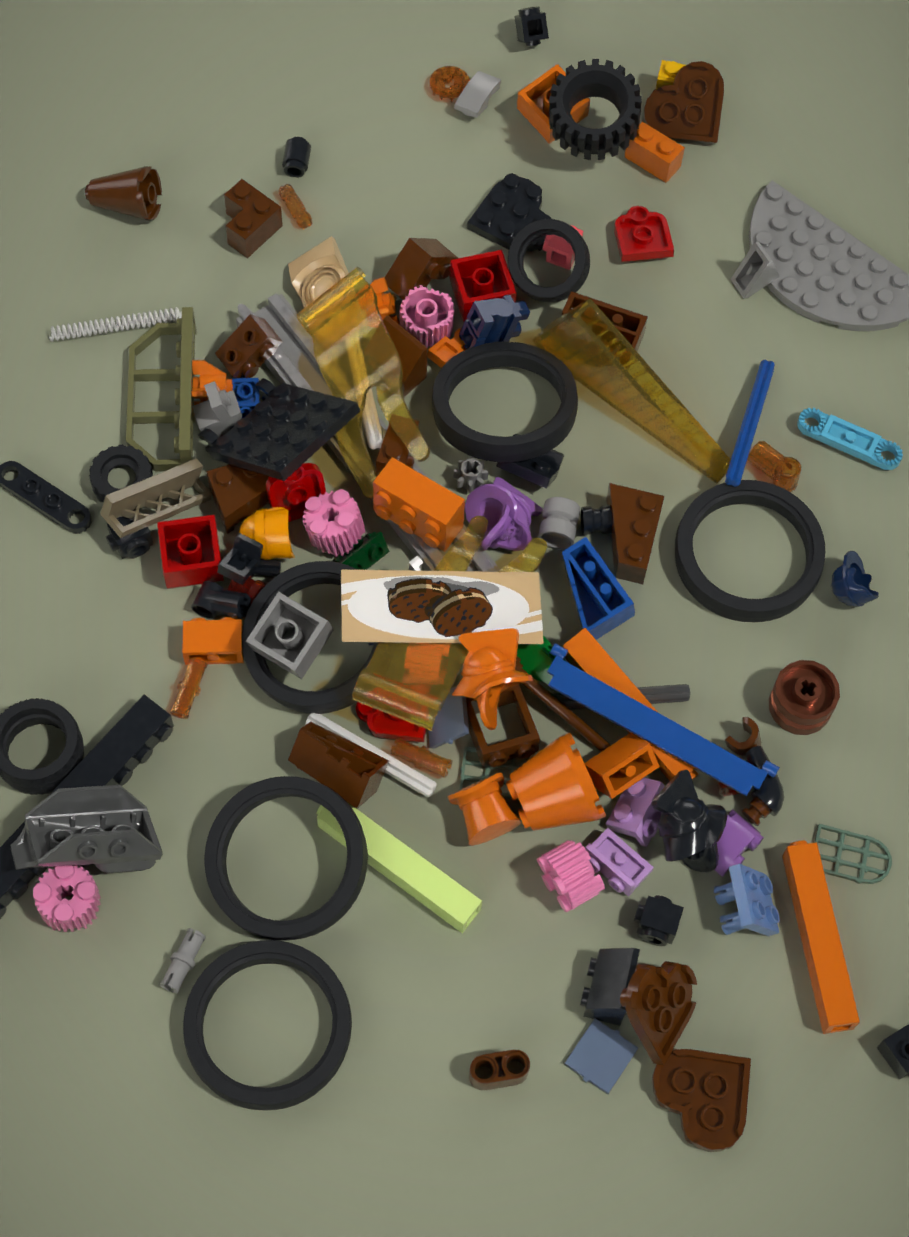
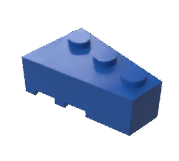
[562,537,635,640]

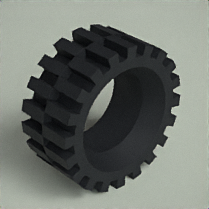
[549,59,642,160]

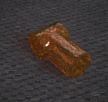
[747,441,801,492]

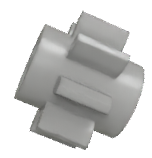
[453,456,489,493]

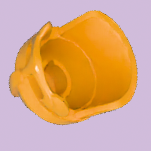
[239,507,295,560]

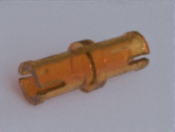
[170,658,208,719]
[391,737,453,778]

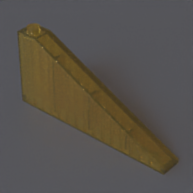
[532,298,731,483]

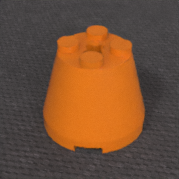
[506,732,606,831]

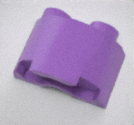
[715,809,764,877]

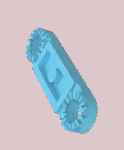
[797,407,903,470]

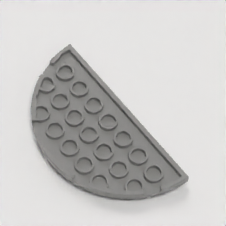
[749,180,909,331]

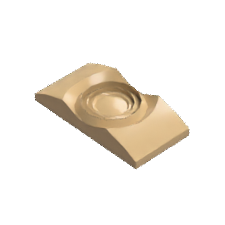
[288,236,369,349]

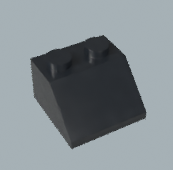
[580,948,640,1026]

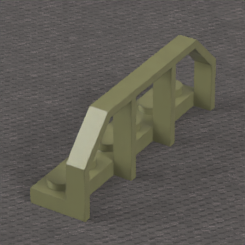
[126,307,197,472]

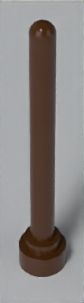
[515,656,611,752]

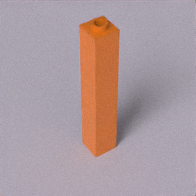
[562,628,699,781]
[782,840,860,1034]

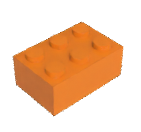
[373,457,465,552]

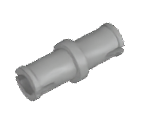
[160,928,206,994]

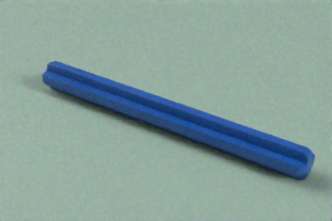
[725,359,775,487]

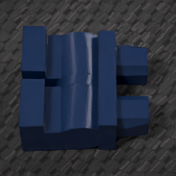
[459,295,530,350]

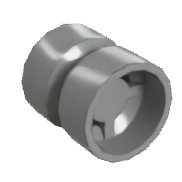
[538,497,580,550]

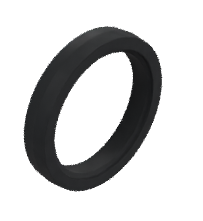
[432,341,578,462]
[675,480,826,623]
[242,561,396,714]
[204,776,368,940]
[183,940,352,1111]

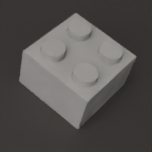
[246,591,334,680]

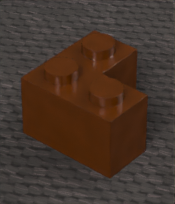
[224,179,283,259]
[385,238,458,300]

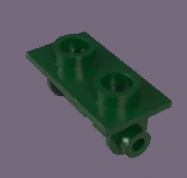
[333,531,390,570]

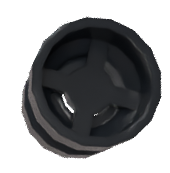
[581,505,612,535]

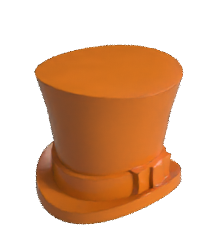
[447,772,521,846]

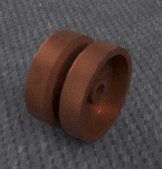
[769,660,840,735]

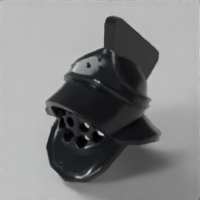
[651,770,727,873]

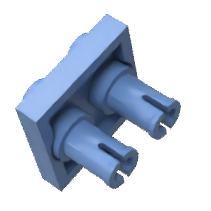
[714,864,780,936]

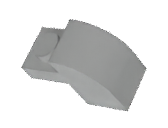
[192,381,242,437]

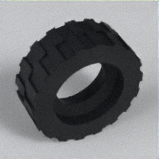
[89,445,153,503]

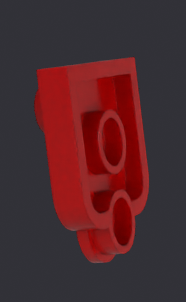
[614,206,674,262]
[266,463,326,522]
[356,679,433,742]

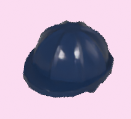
[831,551,879,607]

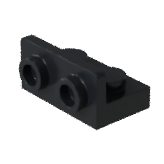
[496,434,564,489]

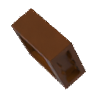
[466,684,540,768]

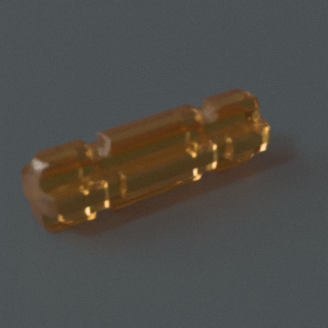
[279,184,312,229]

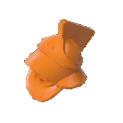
[452,628,533,730]

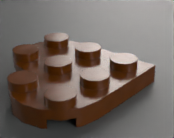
[644,61,724,143]
[620,961,697,1065]
[652,1049,751,1152]

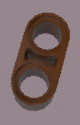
[469,1049,530,1090]

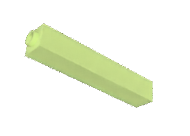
[316,802,482,934]

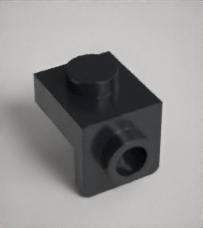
[217,533,263,585]

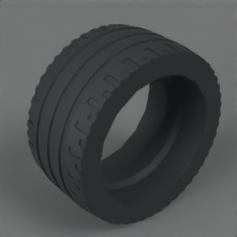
[508,219,590,303]
[0,698,84,795]

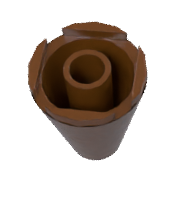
[85,166,162,220]

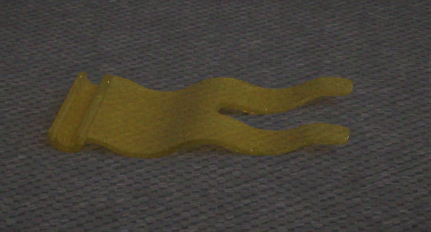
[296,267,430,499]
[352,516,547,731]

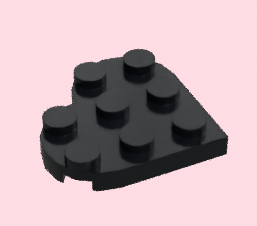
[467,173,551,252]

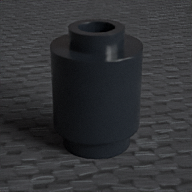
[282,137,311,178]

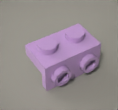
[606,778,665,847]
[585,828,654,897]

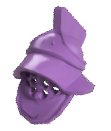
[465,477,543,551]

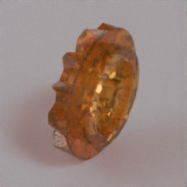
[430,66,470,102]

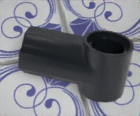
[191,581,251,619]

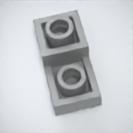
[454,71,501,118]

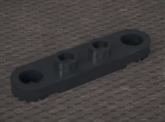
[0,461,92,534]

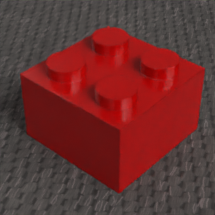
[449,249,517,322]
[157,515,224,589]

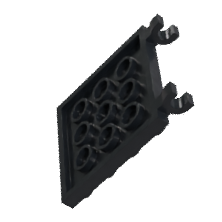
[198,378,360,481]

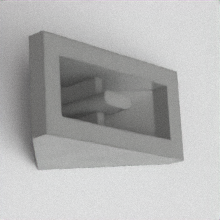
[730,242,779,299]

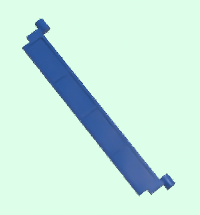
[547,643,780,796]

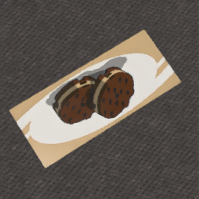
[341,569,544,644]

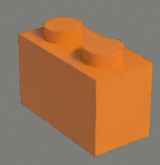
[624,121,685,183]
[182,617,244,665]
[585,732,660,799]

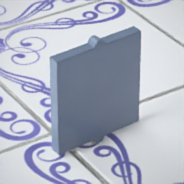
[428,686,469,749]
[564,1018,638,1094]

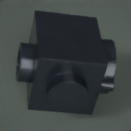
[514,6,549,46]
[105,516,153,559]
[634,895,684,946]

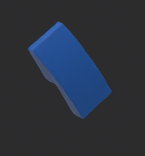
[232,378,260,418]

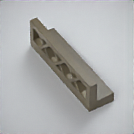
[100,458,212,538]

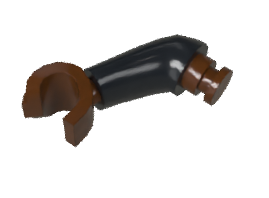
[725,717,784,826]

